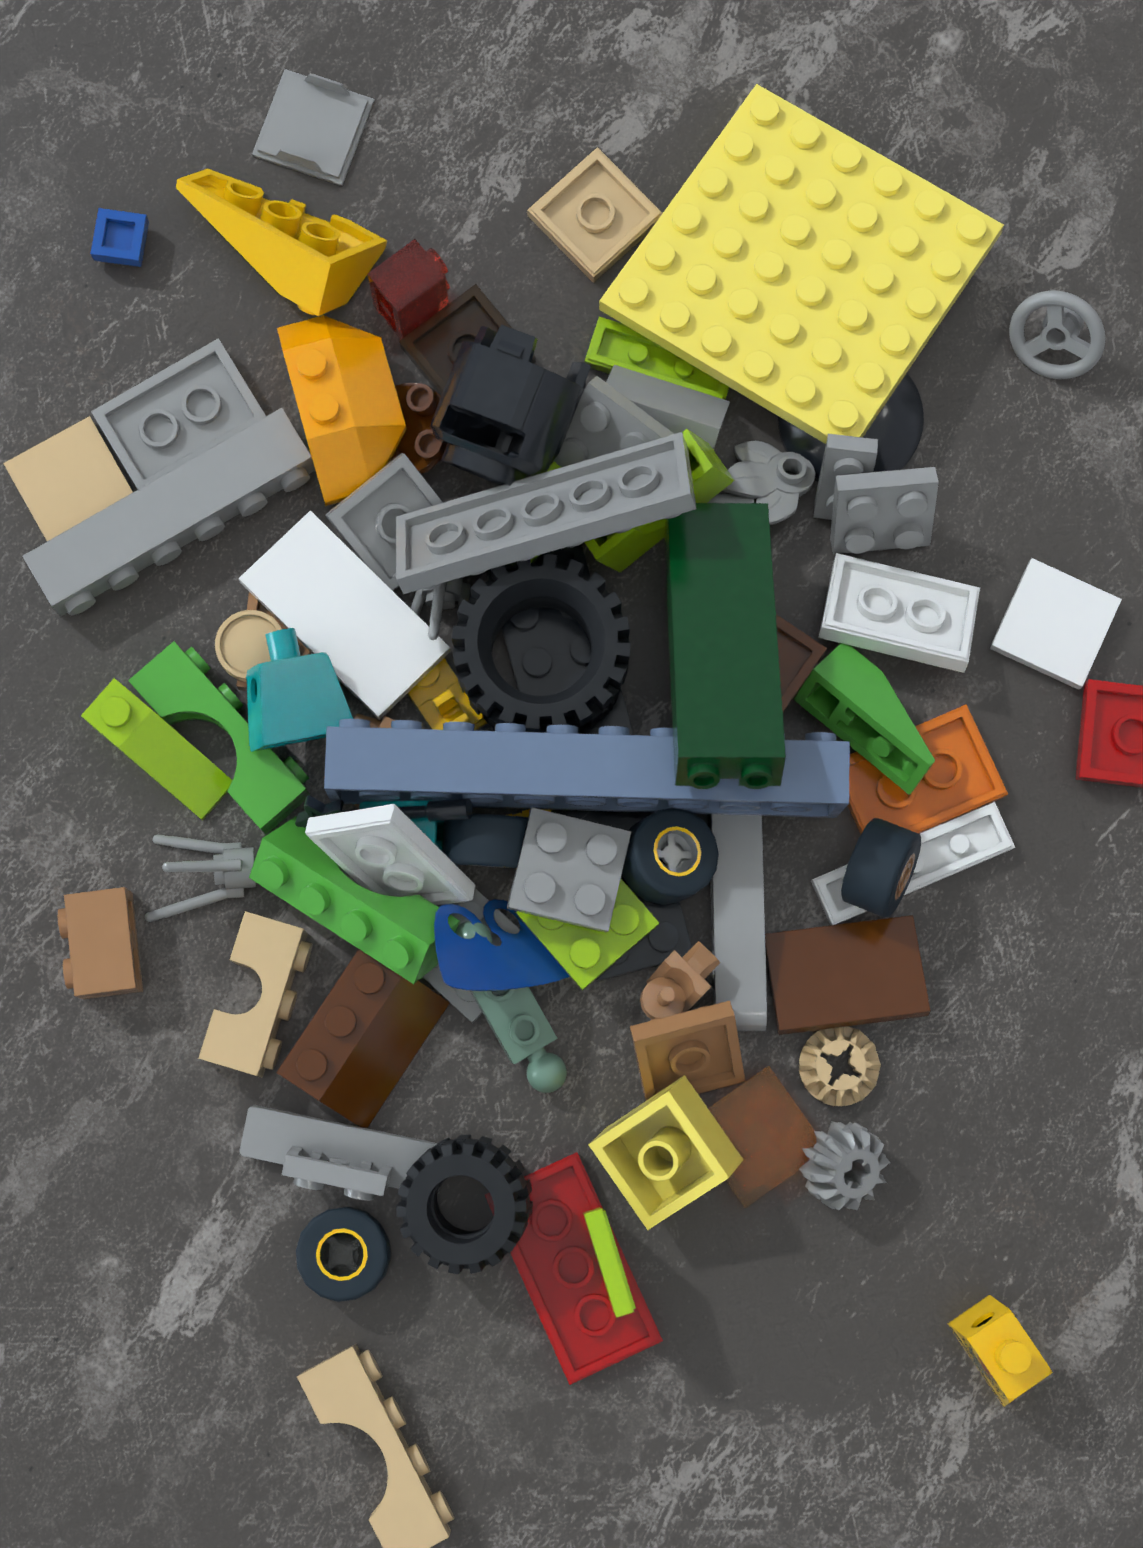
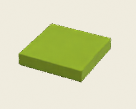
[583,1207,636,1318]

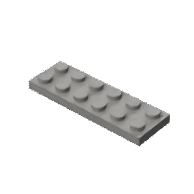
[396,432,696,594]

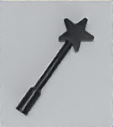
[295,795,473,828]

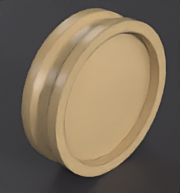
[215,610,282,682]

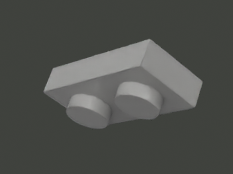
[813,434,878,520]

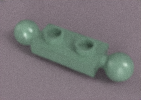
[455,921,567,1093]

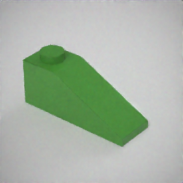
[794,643,935,795]

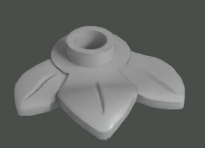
[722,441,815,525]

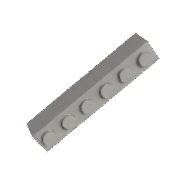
[22,408,315,617]

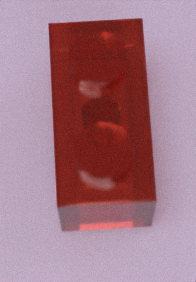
[368,239,450,340]

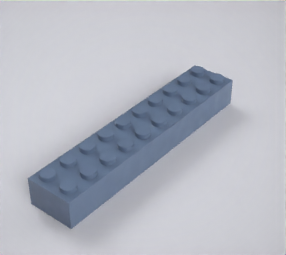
[324,719,850,818]

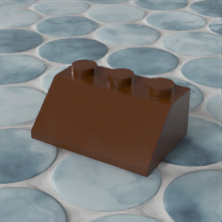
[276,949,450,1128]

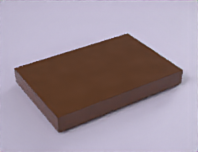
[765,915,931,1035]

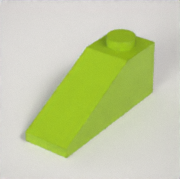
[81,678,232,821]

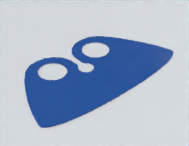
[434,899,570,991]

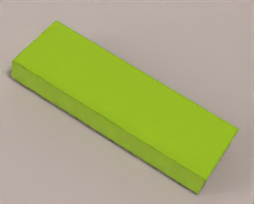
[584,316,730,400]

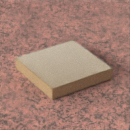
[527,147,663,283]
[3,416,133,541]

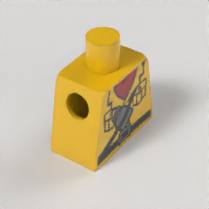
[947,1295,1053,1407]

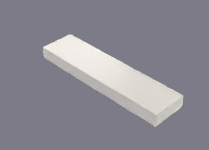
[811,802,1015,925]

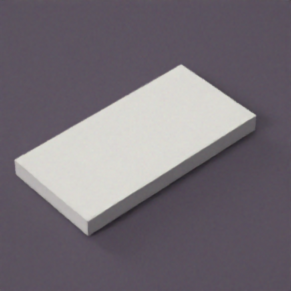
[239,510,451,720]

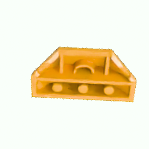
[277,315,407,506]

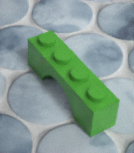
[128,641,310,835]
[249,816,460,984]

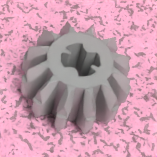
[799,1121,890,1210]

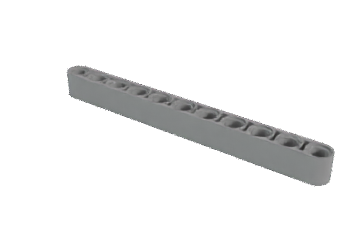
[707,494,767,1032]

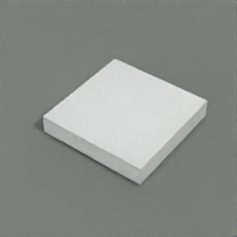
[989,558,1122,690]

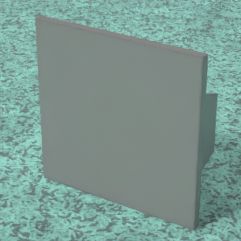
[252,69,375,186]

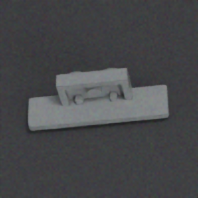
[240,1105,441,1201]

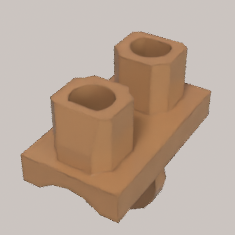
[640,941,720,1020]

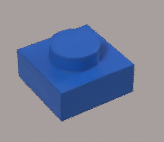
[90,208,149,267]

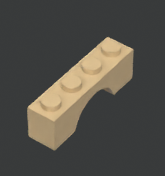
[297,1344,454,1548]

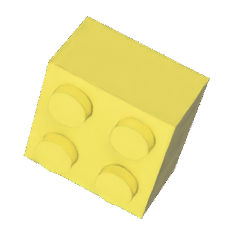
[588,1075,744,1230]

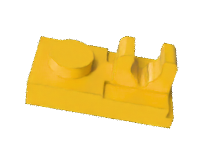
[407,658,487,731]

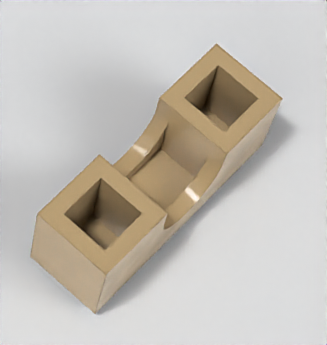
[198,911,313,1078]

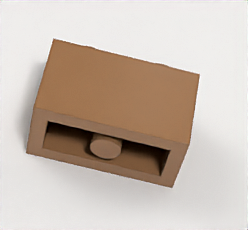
[58,887,143,999]

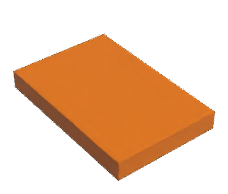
[848,704,1008,834]

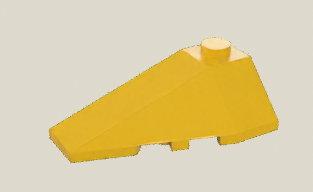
[176,169,387,316]

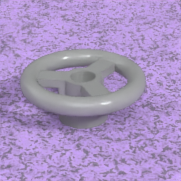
[1009,290,1105,379]

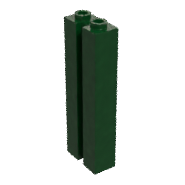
[664,503,786,789]

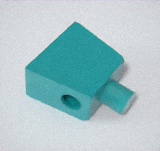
[246,628,353,752]

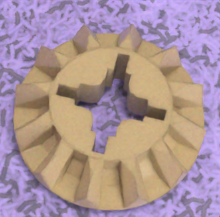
[799,1026,881,1106]

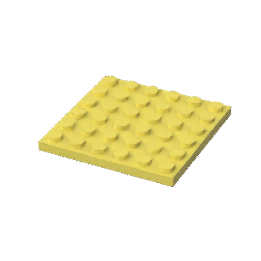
[599,84,1004,444]

